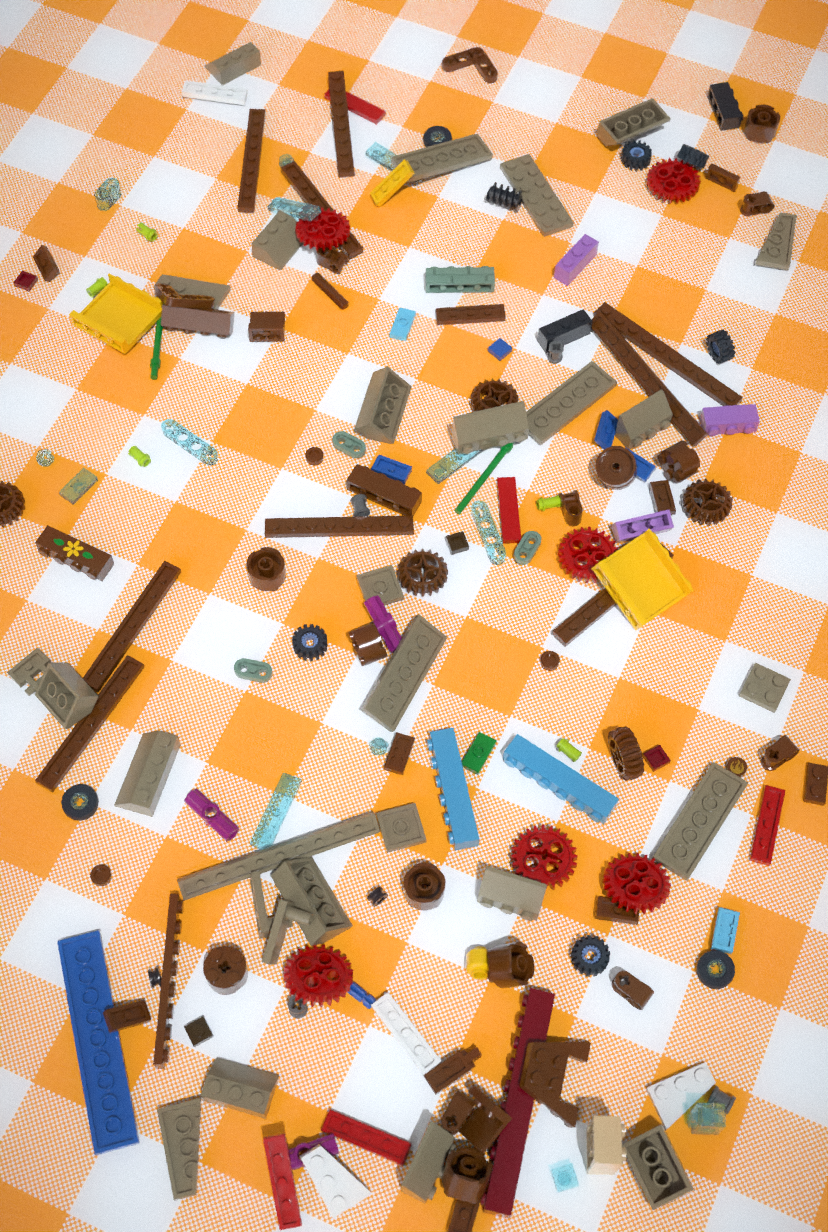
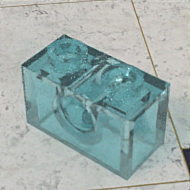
[687,1103,726,1135]

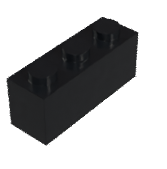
[707,82,743,131]
[537,309,593,353]

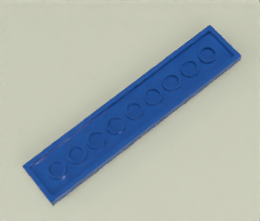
[57,930,140,1156]

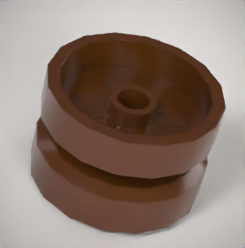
[596,446,637,490]

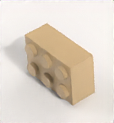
[586,1115,626,1175]

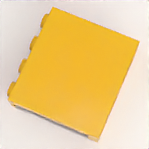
[69,273,163,354]
[592,528,694,631]

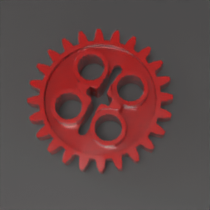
[646,158,701,204]
[295,208,351,251]
[558,526,618,583]
[510,824,578,890]
[602,852,671,914]
[283,944,353,1008]

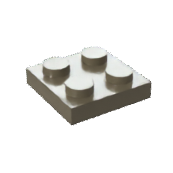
[356,565,404,606]
[739,662,791,713]
[376,803,427,853]

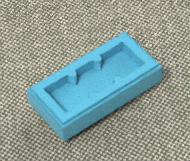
[390,307,416,341]
[711,907,740,954]

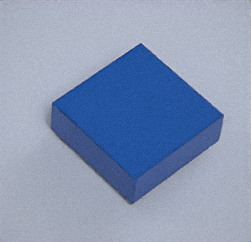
[488,338,512,361]

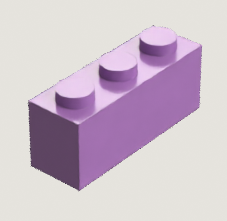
[554,234,599,286]
[700,404,760,436]
[612,510,674,544]

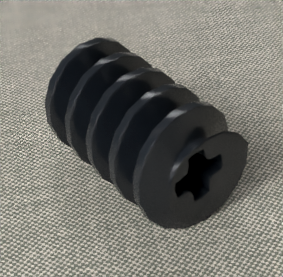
[486,182,523,212]

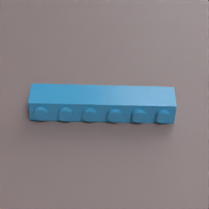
[427,728,479,851]
[503,734,619,824]

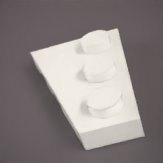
[646,1062,716,1130]
[300,1144,372,1218]

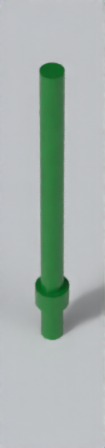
[150,303,164,380]
[454,442,515,515]

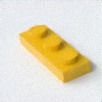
[370,159,415,207]

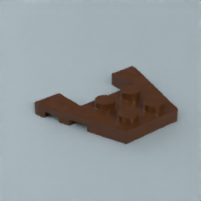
[519,1042,591,1128]

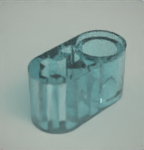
[94,177,122,211]

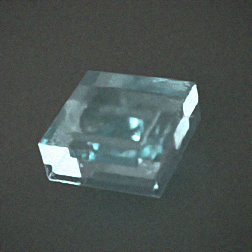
[550,1163,580,1194]

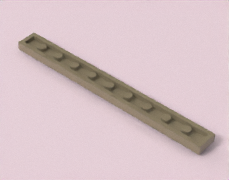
[177,811,380,901]

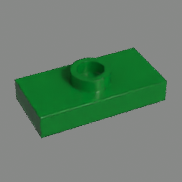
[462,732,497,775]

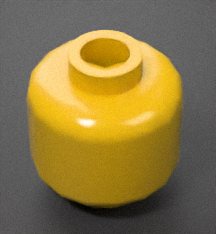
[466,946,489,980]

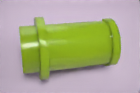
[136,222,158,241]
[86,277,108,298]
[128,445,151,467]
[536,495,561,512]
[556,738,582,762]

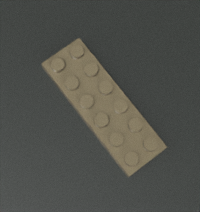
[391,133,493,183]
[500,154,574,237]
[526,361,617,445]
[361,614,447,732]
[652,762,749,881]

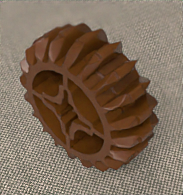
[470,378,519,412]
[682,478,733,526]
[0,481,25,528]
[397,548,448,597]
[608,726,644,781]

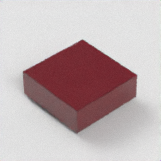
[13,270,38,292]
[642,745,671,772]

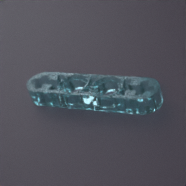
[161,419,219,466]
[471,500,506,565]

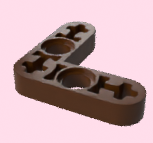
[442,47,498,84]
[154,283,215,309]

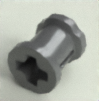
[547,341,564,364]
[351,494,370,517]
[287,995,308,1019]
[707,1086,736,1115]

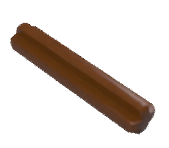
[311,272,349,310]

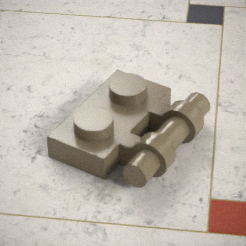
[7,648,51,696]

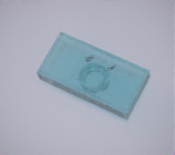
[59,467,98,505]

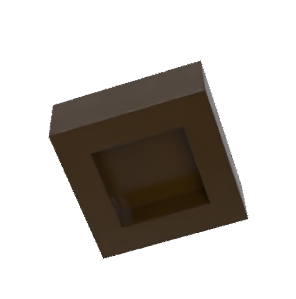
[445,531,469,555]
[184,1017,213,1048]

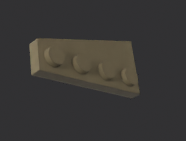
[755,212,797,270]
[153,274,231,310]
[157,1098,201,1201]

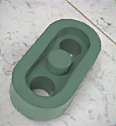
[332,431,366,458]
[514,531,542,565]
[234,658,273,683]

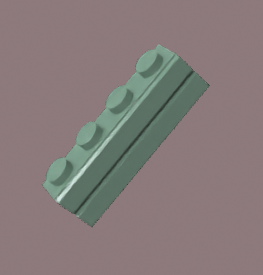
[425,266,495,293]

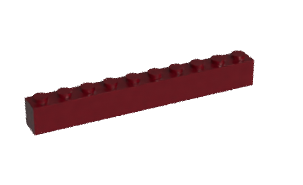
[480,988,555,1219]

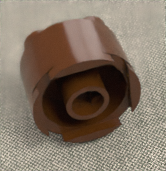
[744,104,780,143]
[657,440,700,483]
[247,547,286,592]
[348,621,388,667]
[403,862,446,911]
[487,942,535,989]
[203,946,248,995]
[442,1147,492,1204]

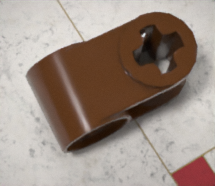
[740,191,775,216]
[316,247,349,274]
[558,490,583,526]
[761,735,800,771]
[612,971,654,1011]
[440,1090,475,1136]

